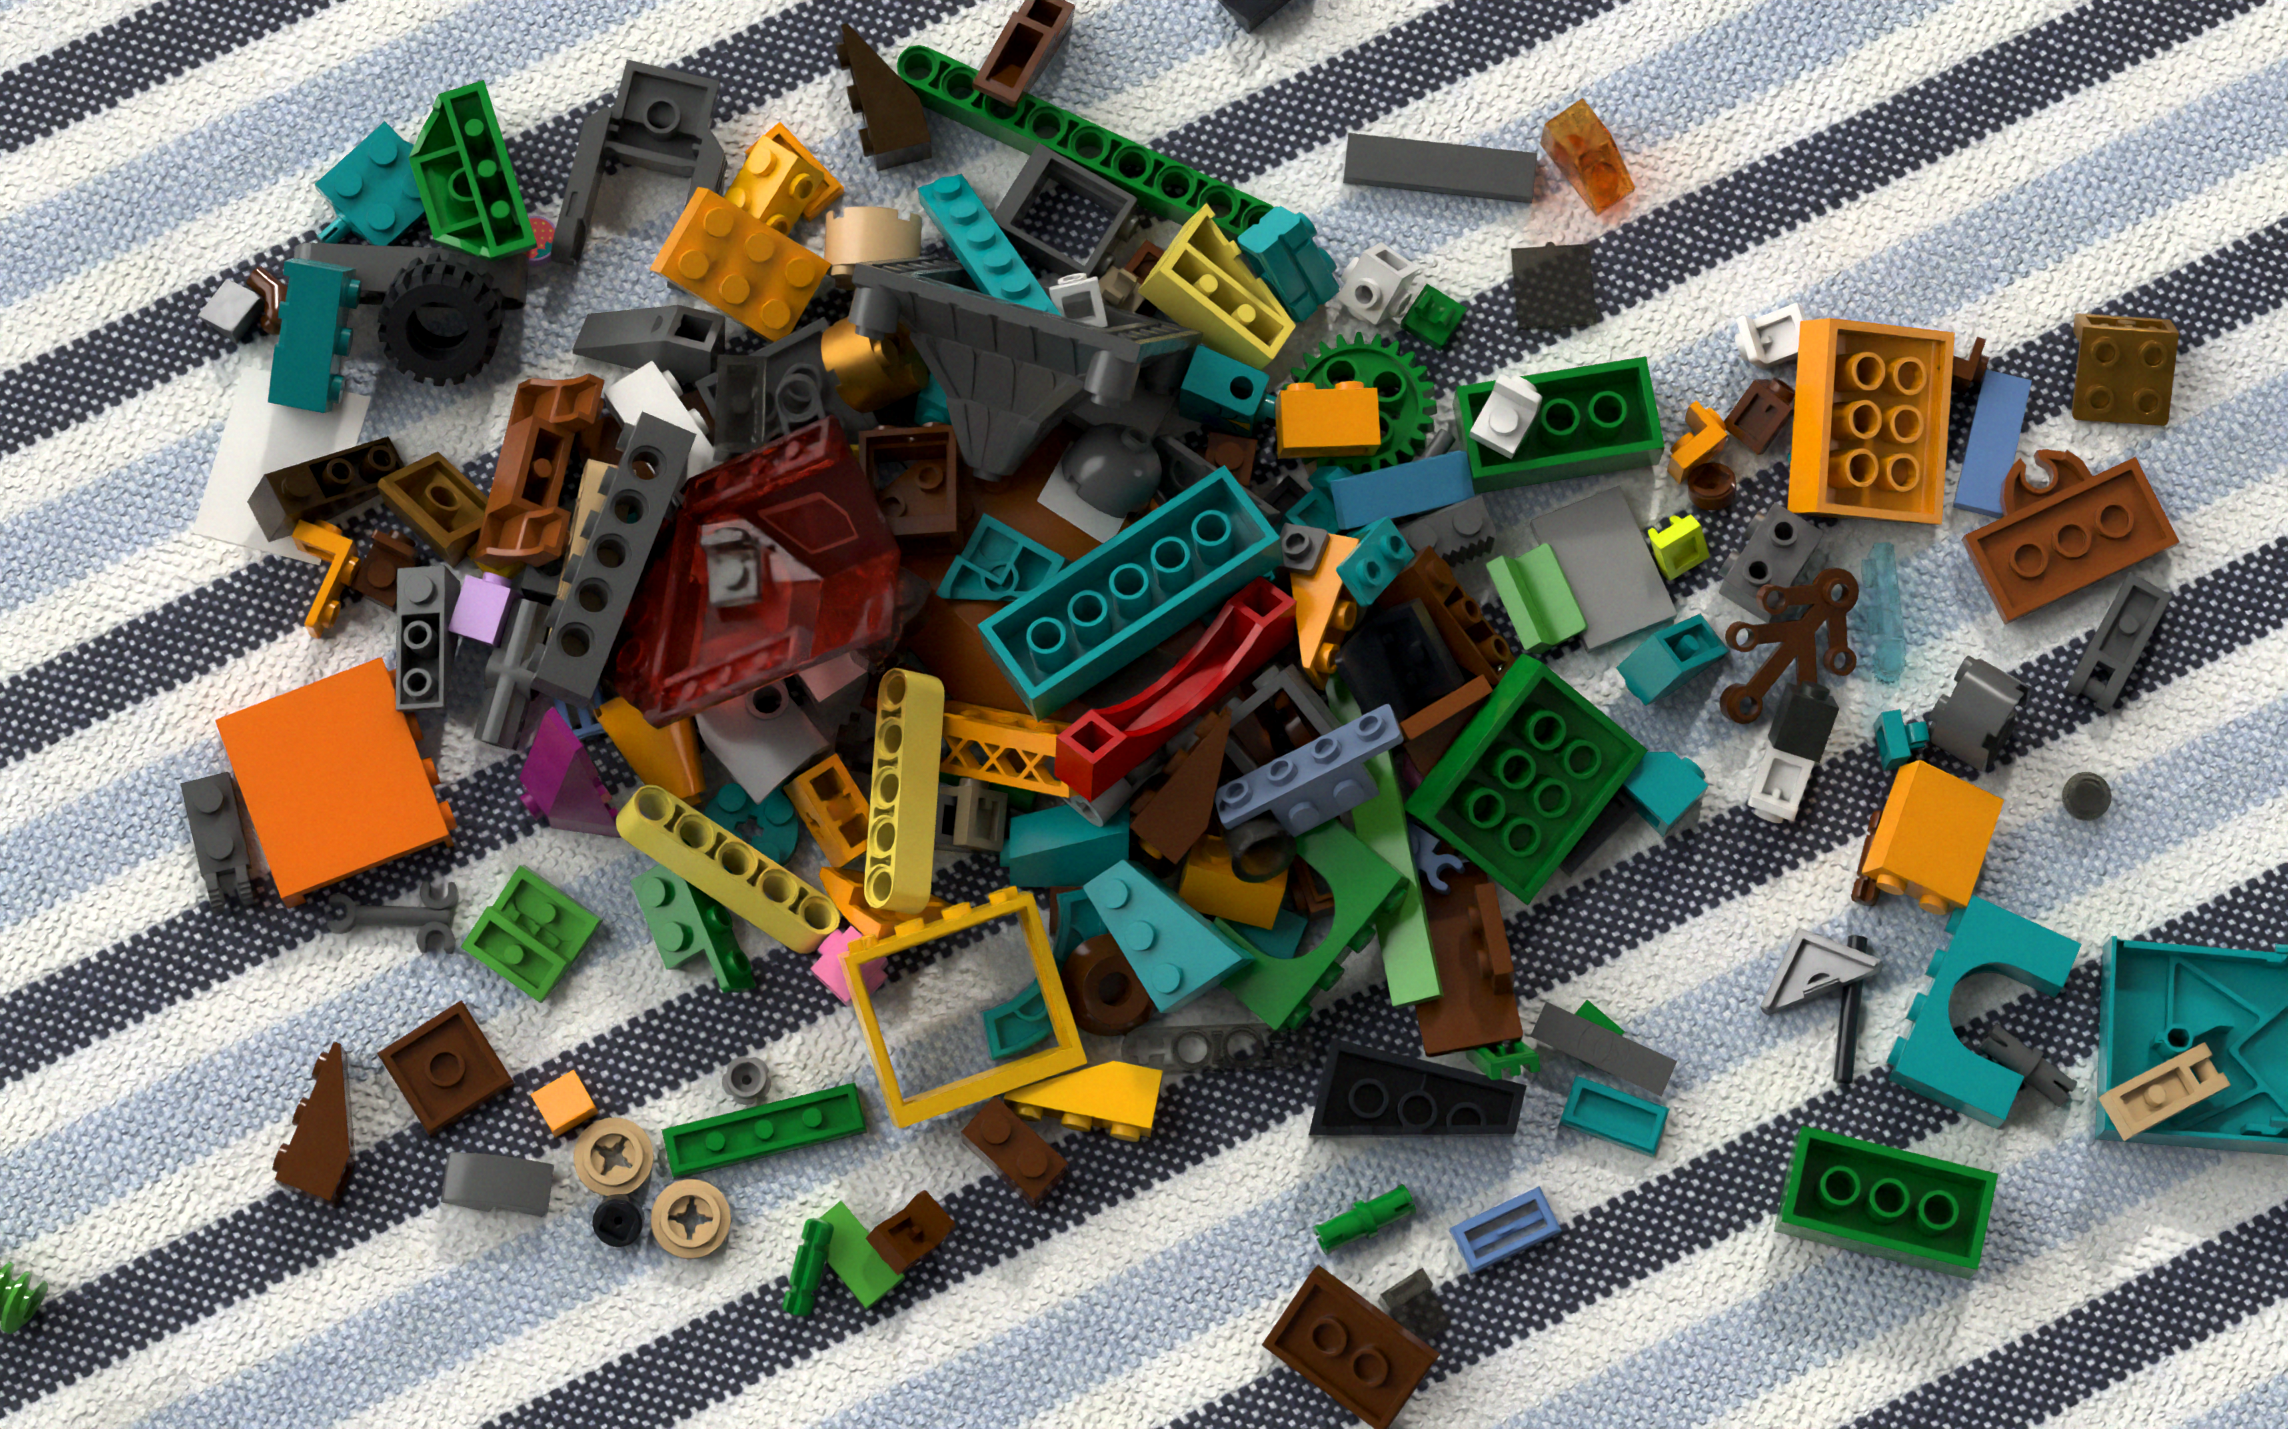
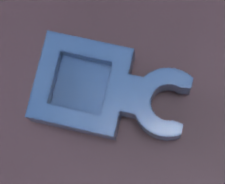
[1406,819,1465,895]

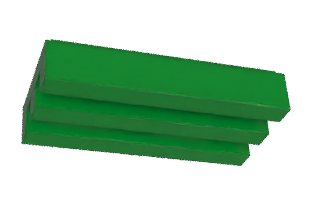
[1465,1041,1541,1081]

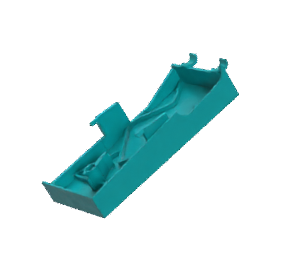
[2095,936,2288,1156]

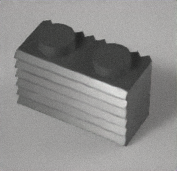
[1396,495,1497,568]

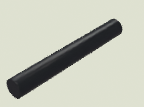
[1833,935,1868,1084]

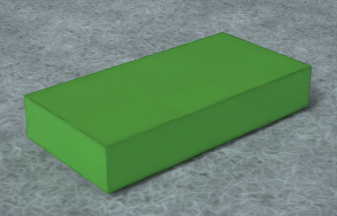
[819,1201,905,1311]

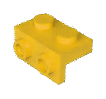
[723,134,824,236]

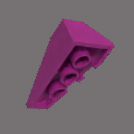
[519,707,621,838]

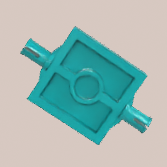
[315,121,426,246]

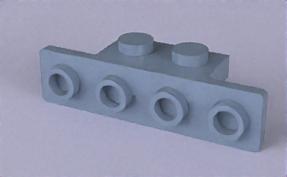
[1214,704,1404,839]

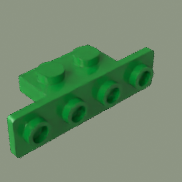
[630,838,755,993]

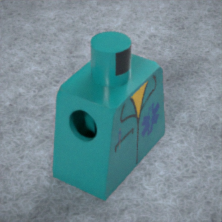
[1179,345,1277,437]

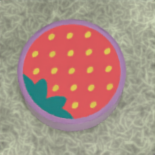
[521,216,556,266]

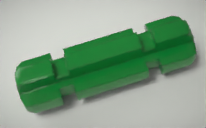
[782,1218,834,1317]

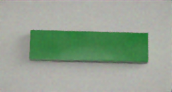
[661,1082,867,1180]

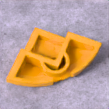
[819,867,953,941]

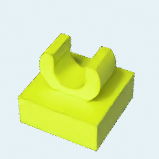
[1648,514,1710,581]

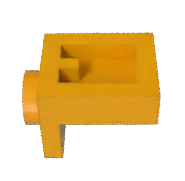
[1667,401,1727,485]

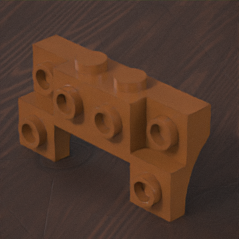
[473,373,605,570]

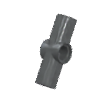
[473,598,550,751]

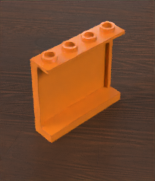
[215,657,458,909]

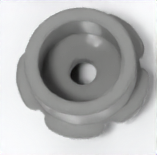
[722,1056,771,1105]

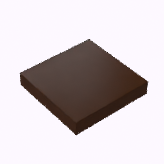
[377,1000,515,1138]

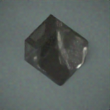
[1378,1267,1451,1342]

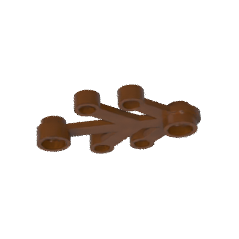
[1719,567,1859,724]

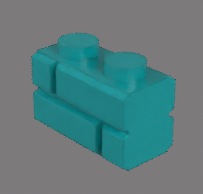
[1237,206,1340,323]

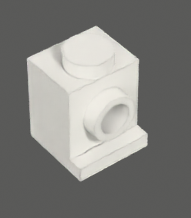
[1049,273,1108,328]

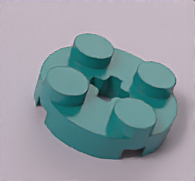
[703,783,799,874]

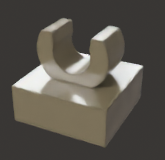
[1098,265,1148,314]

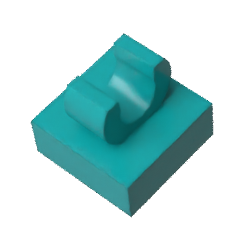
[1873,709,1930,771]

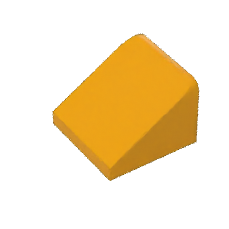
[530,1070,598,1138]

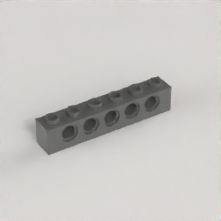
[526,411,697,710]

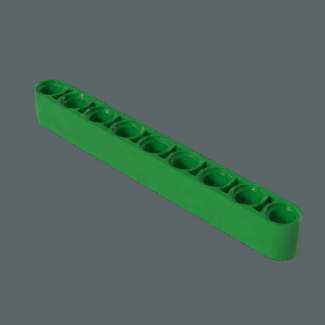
[897,45,1274,254]

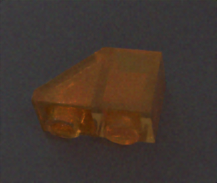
[1540,98,1635,217]

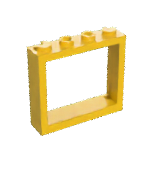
[837,886,1087,1129]

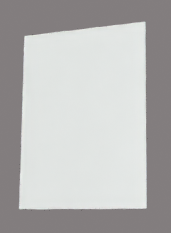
[192,366,371,565]

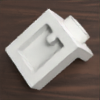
[1469,374,1543,459]

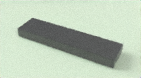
[1343,133,1537,203]

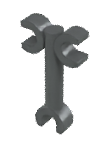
[327,881,459,954]

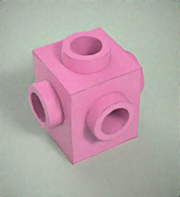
[810,926,888,1007]

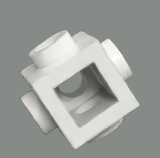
[1337,242,1420,325]

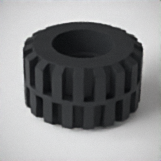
[377,253,505,387]

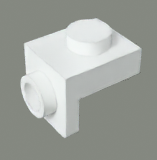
[1735,303,1807,370]
[1748,742,1815,823]

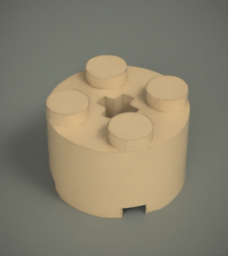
[824,206,922,290]

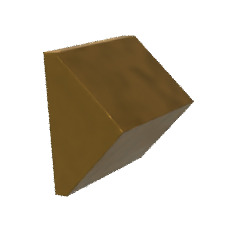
[377,451,488,569]

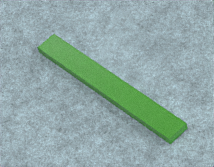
[1325,670,1444,1009]

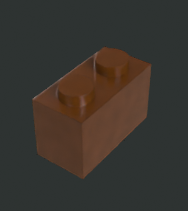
[961,1096,1068,1209]

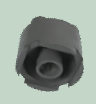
[1928,655,2032,772]

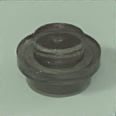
[2062,772,2112,821]

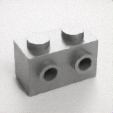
[1718,502,1824,623]

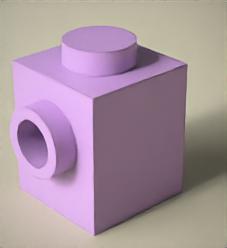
[448,572,525,648]

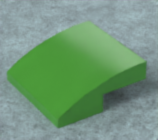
[461,865,603,1003]

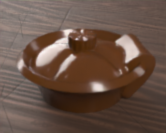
[1060,933,1158,1038]

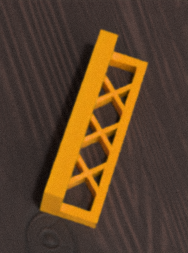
[939,700,1079,798]

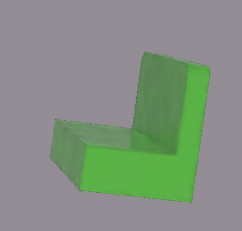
[1485,543,1588,655]

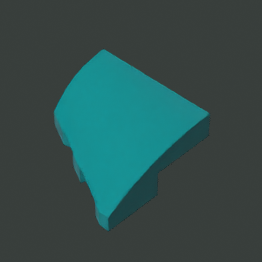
[935,513,1072,601]

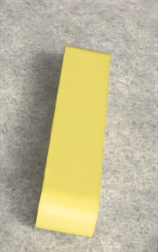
[864,668,945,915]
[616,785,840,954]

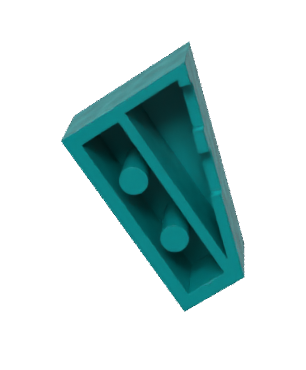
[268,258,362,413]
[1082,859,1256,1013]

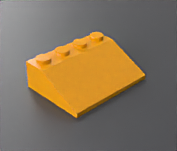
[1787,318,1955,525]

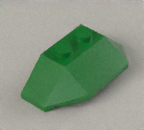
[408,80,538,262]

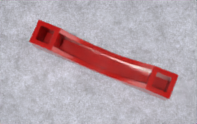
[1054,575,1297,803]

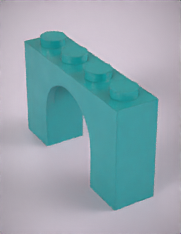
[1886,895,2082,1129]

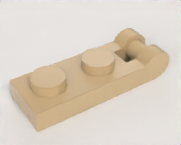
[2098,1042,2231,1141]

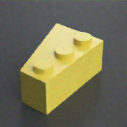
[1137,203,1296,371]

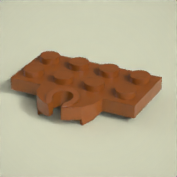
[1961,449,2180,625]

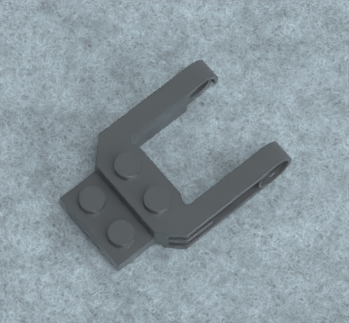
[551,59,728,293]

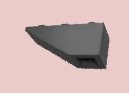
[572,305,725,385]
[396,565,460,712]

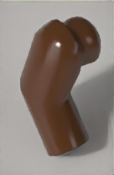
[246,266,288,336]

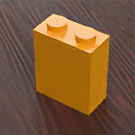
[1862,760,2004,915]

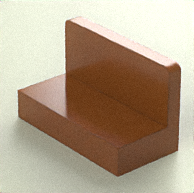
[1399,674,1493,777]

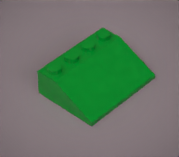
[1404,653,1648,906]

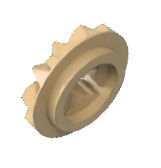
[573,1117,654,1196]
[651,1179,731,1260]

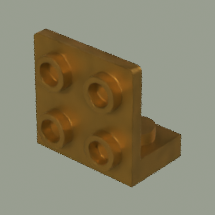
[2071,313,2179,426]

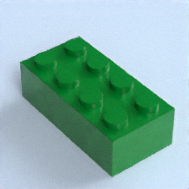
[1452,356,1665,494]
[1773,1125,1998,1280]

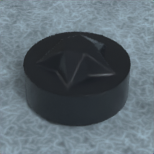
[592,1194,645,1247]

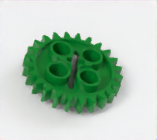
[1283,332,1437,475]

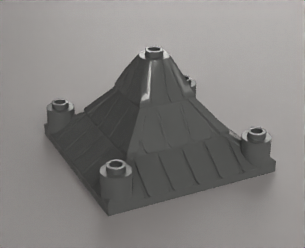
[847,255,1204,482]

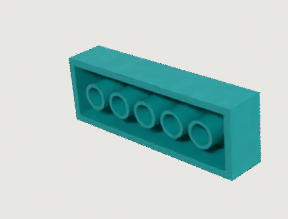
[977,465,1284,722]

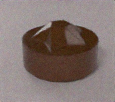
[1688,462,1737,510]

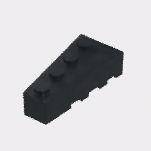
[1308,1038,1527,1138]

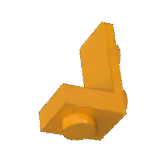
[292,519,361,639]

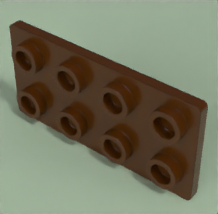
[1414,862,1523,1057]

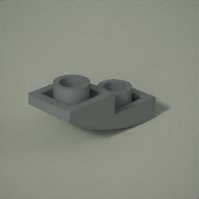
[441,1152,554,1217]

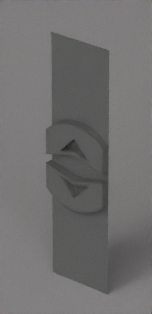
[1530,1002,1677,1097]

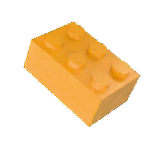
[649,187,831,343]

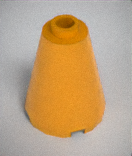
[593,678,707,807]

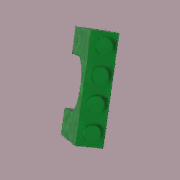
[1213,817,1410,1033]

